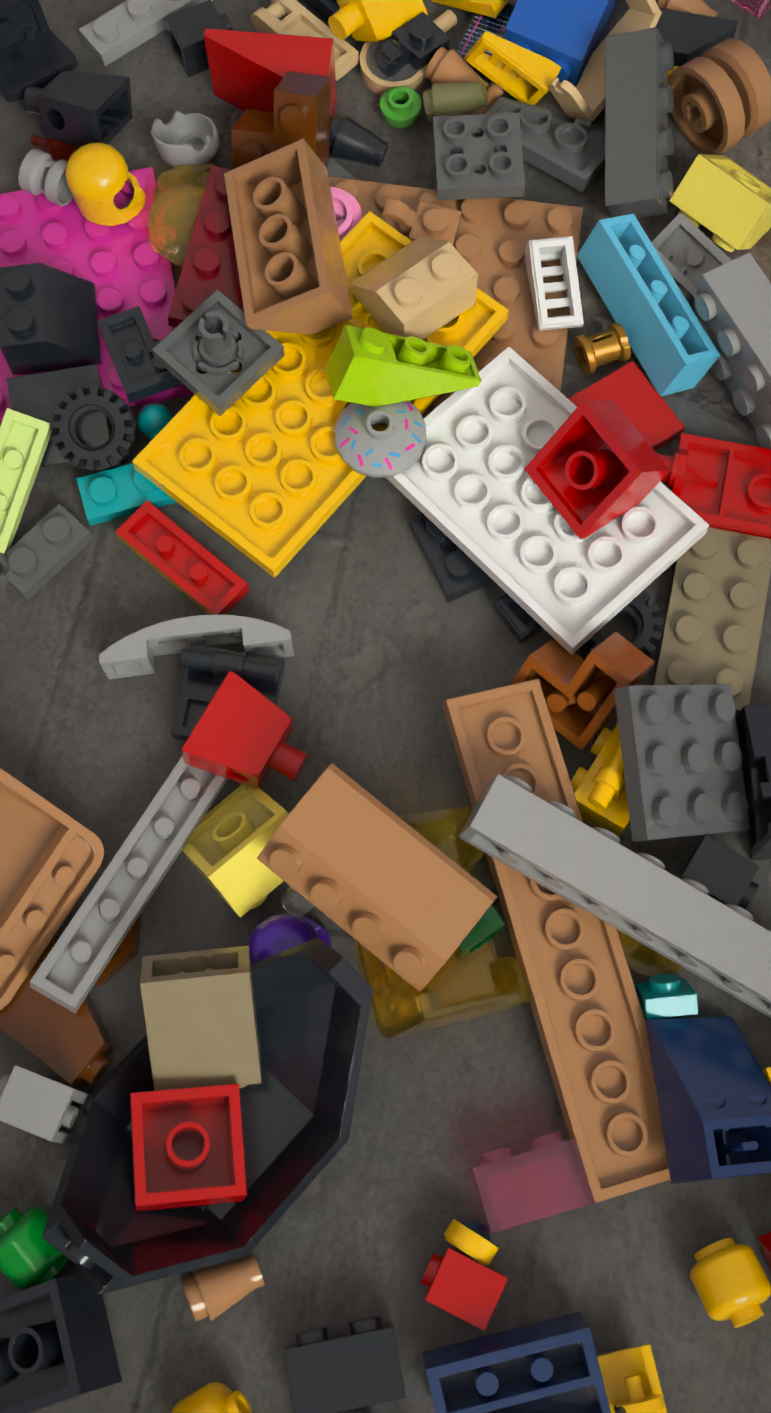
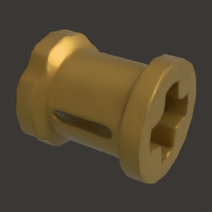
[573,323,631,375]

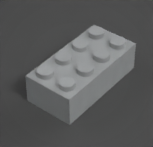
[692,252,771,449]

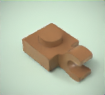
[382,199,462,246]

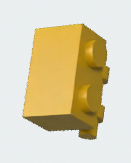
[571,723,630,837]

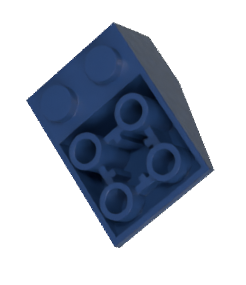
[645,1016,771,1184]

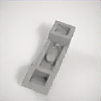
[99,614,295,679]

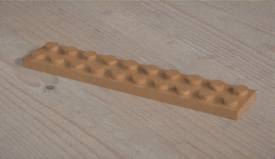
[442,679,671,1203]

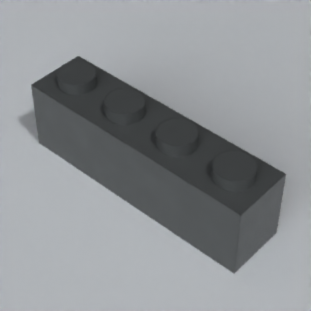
[605,27,674,218]

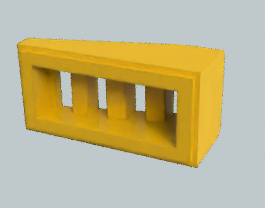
[464,30,561,105]

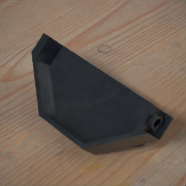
[42,938,373,1295]

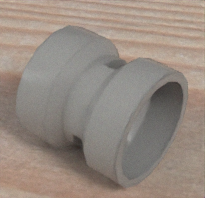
[18,148,73,207]

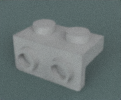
[651,212,732,307]

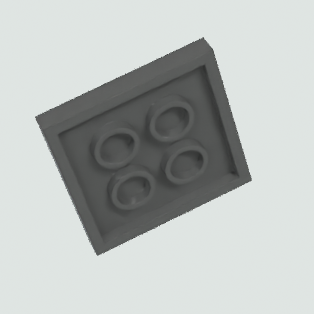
[614,684,750,842]

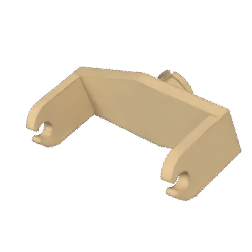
[549,0,662,123]

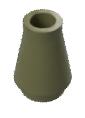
[423,79,488,125]

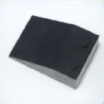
[0,1273,122,1413]

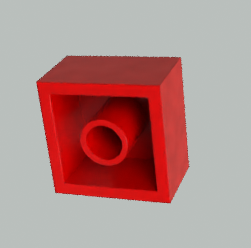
[130,1084,247,1212]

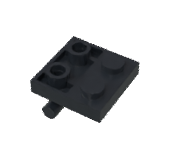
[171,644,285,741]

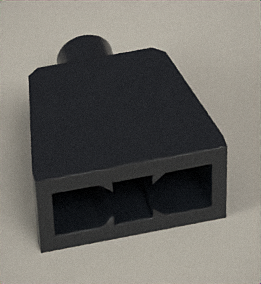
[24,71,133,147]

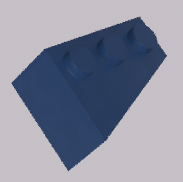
[423,1312,611,1413]

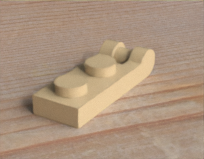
[250,0,359,81]

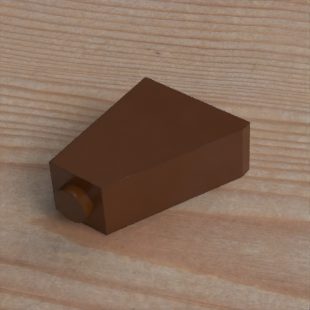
[0,935,114,1089]

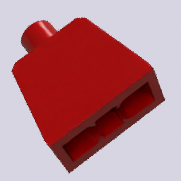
[181,671,309,788]

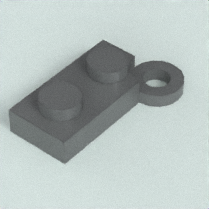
[0,504,94,601]

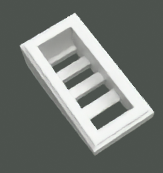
[524,236,584,331]

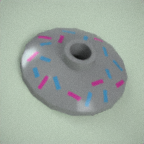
[334,401,427,478]

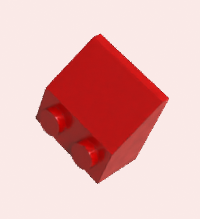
[524,401,670,539]

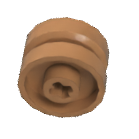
[668,38,771,155]

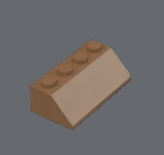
[224,138,353,335]
[257,763,497,992]

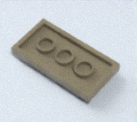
[653,527,771,717]

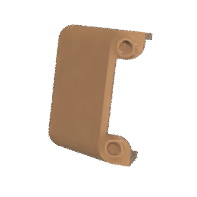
[0,768,104,1010]

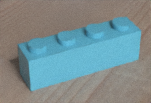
[577,214,720,396]

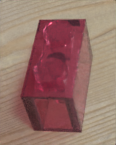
[471,1132,595,1233]

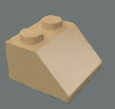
[349,236,478,340]

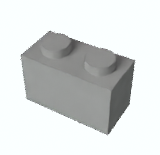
[0,1065,89,1146]

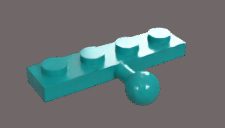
[76,403,177,526]

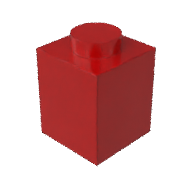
[420,1247,508,1331]

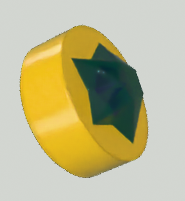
[444,1219,499,1266]

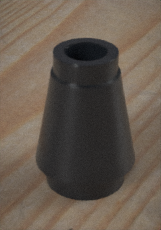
[329,115,389,168]

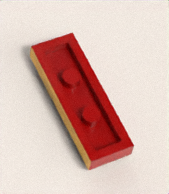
[115,500,250,615]

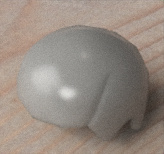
[150,111,220,171]

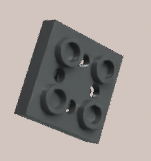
[433,113,525,200]
[152,289,285,416]

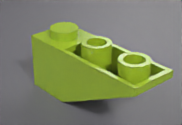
[325,324,481,407]

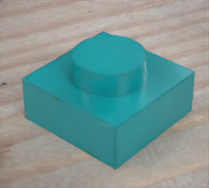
[635,974,698,1019]

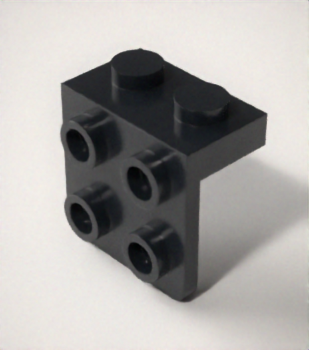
[0,0,78,102]

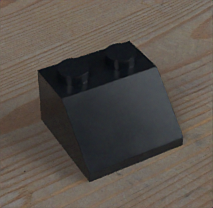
[0,263,102,375]

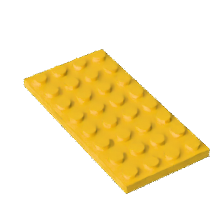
[132,211,509,578]

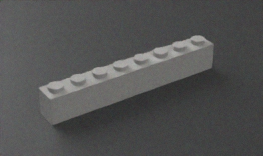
[458,774,771,1018]

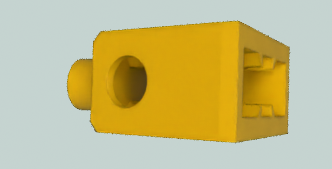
[328,0,428,42]

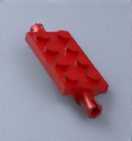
[657,433,771,539]

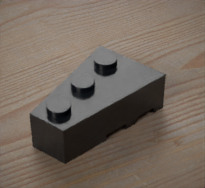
[736,704,771,860]

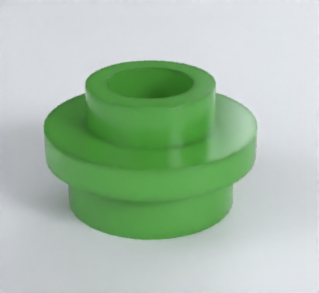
[380,86,422,128]

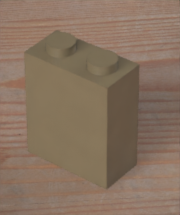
[140,945,261,1091]

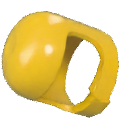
[65,143,146,226]

